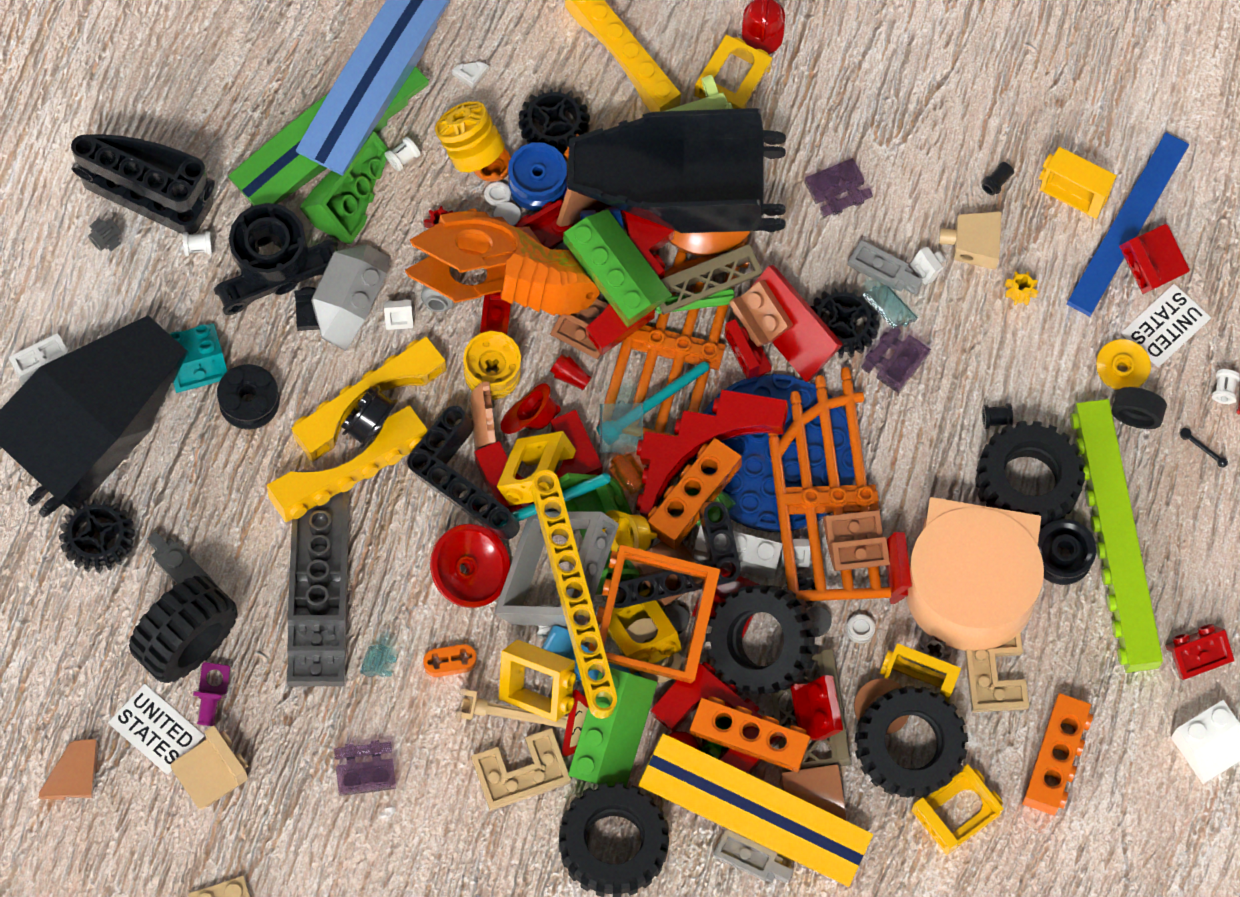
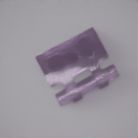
[804,158,873,217]
[861,326,931,394]
[334,740,396,796]

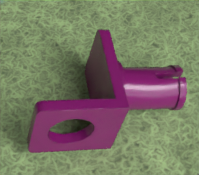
[193,662,231,726]

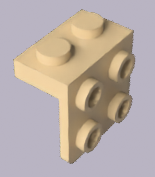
[171,725,248,810]

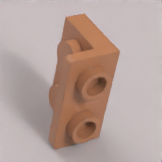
[729,280,793,347]

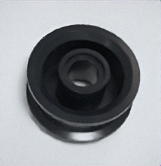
[217,364,280,430]
[341,385,398,449]
[1038,519,1097,585]

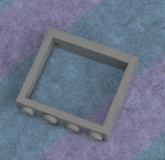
[494,512,619,627]

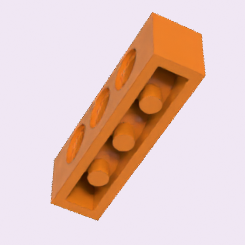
[647,438,742,550]
[1022,693,1093,815]
[690,696,810,773]

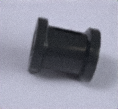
[982,403,1013,429]

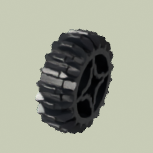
[518,86,590,152]
[810,286,880,359]
[59,498,136,573]

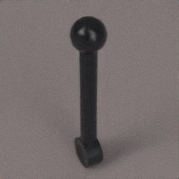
[1180,428,1228,468]

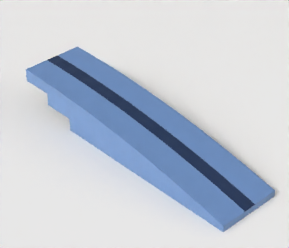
[296,0,450,176]

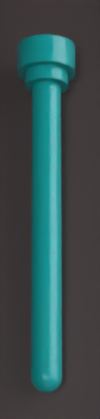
[596,361,710,445]
[499,473,611,527]

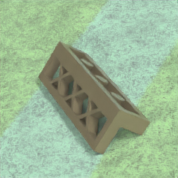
[659,244,763,315]

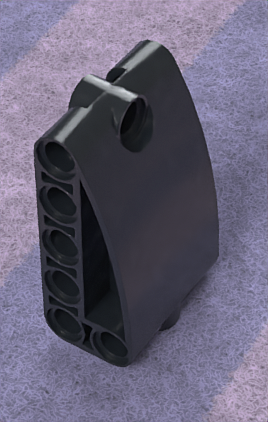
[71,134,215,234]

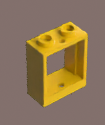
[1039,146,1117,219]
[498,639,576,722]

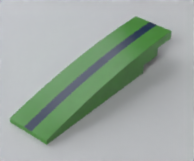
[228,66,429,206]

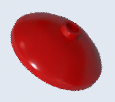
[430,524,510,608]

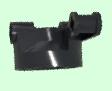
[214,203,338,315]

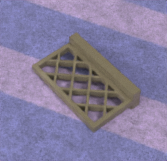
[767,649,852,773]

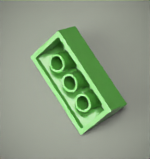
[563,209,672,328]
[568,667,658,787]

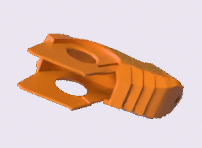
[405,208,600,316]

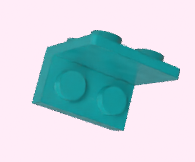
[170,323,228,393]

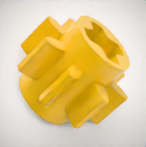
[1005,271,1038,306]

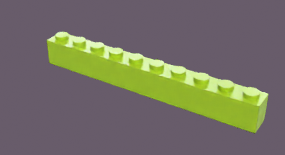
[1070,399,1163,673]

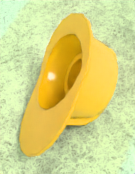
[602,510,657,552]

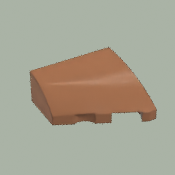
[470,382,496,451]
[38,739,99,800]
[780,765,846,821]

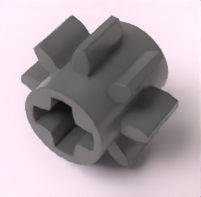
[88,218,122,252]
[919,636,951,671]

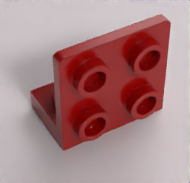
[1119,224,1190,294]

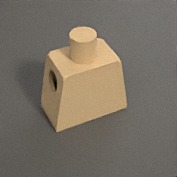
[939,212,1002,270]

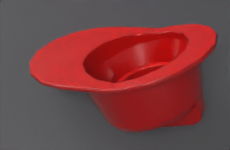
[742,0,785,54]
[500,383,561,434]

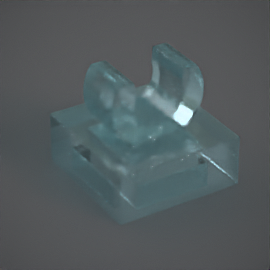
[360,644,397,677]

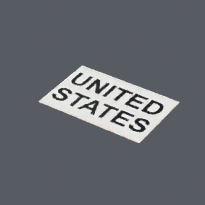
[1121,284,1211,368]
[108,684,205,775]

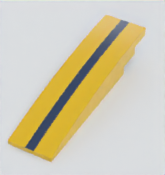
[637,733,873,887]

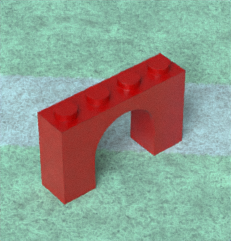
[474,410,603,513]
[650,661,782,774]

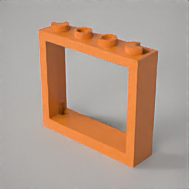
[588,545,720,683]

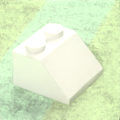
[1171,700,1240,784]

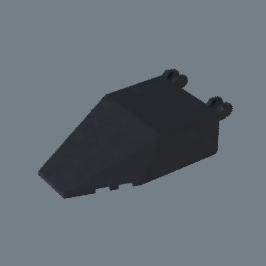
[568,108,786,233]
[0,315,188,517]

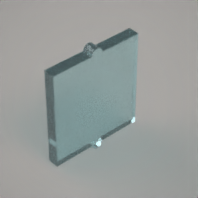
[862,285,918,329]
[600,400,643,455]

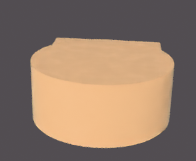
[906,497,1044,651]

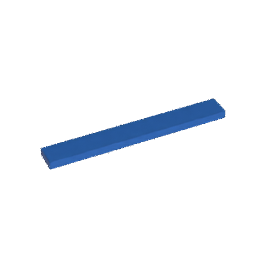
[1066,132,1189,317]

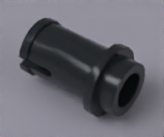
[982,162,1014,196]

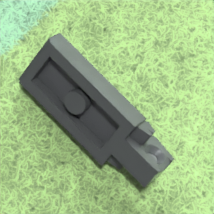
[147,531,214,584]

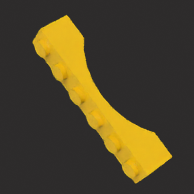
[565,0,681,112]
[291,336,446,463]
[267,405,427,522]

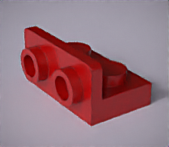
[516,200,574,250]
[724,319,772,379]
[1165,624,1235,680]
[790,675,843,741]

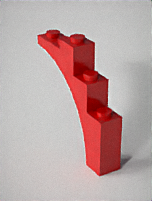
[586,209,674,356]
[636,389,788,521]

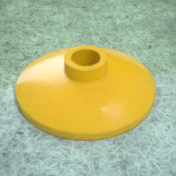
[1096,339,1151,390]

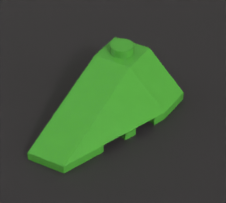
[299,131,388,244]

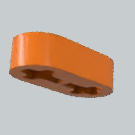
[423,644,477,677]

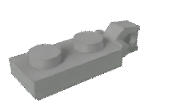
[847,240,922,295]
[713,829,794,884]

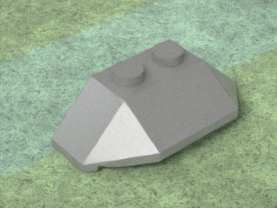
[311,244,390,351]

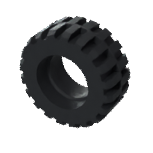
[975,421,1085,529]
[129,575,238,683]
[706,585,820,694]
[854,686,968,798]
[559,782,669,897]

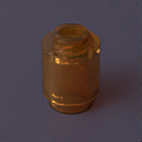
[609,452,645,495]

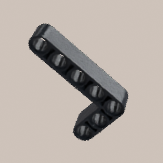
[407,406,520,539]
[602,501,741,608]

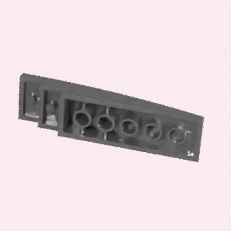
[287,471,350,687]

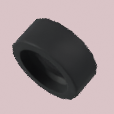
[1111,387,1167,429]

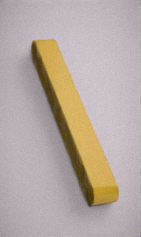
[532,470,617,719]

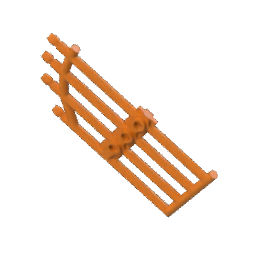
[597,237,750,438]
[768,367,891,601]

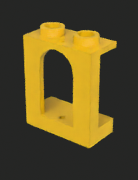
[694,34,773,109]
[497,431,576,506]
[607,589,682,674]
[880,643,961,703]
[911,764,1004,855]

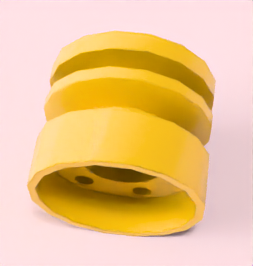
[435,101,505,173]
[463,331,521,400]

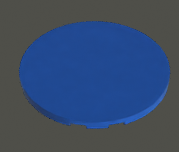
[693,374,855,532]

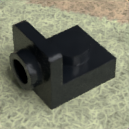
[294,287,320,331]

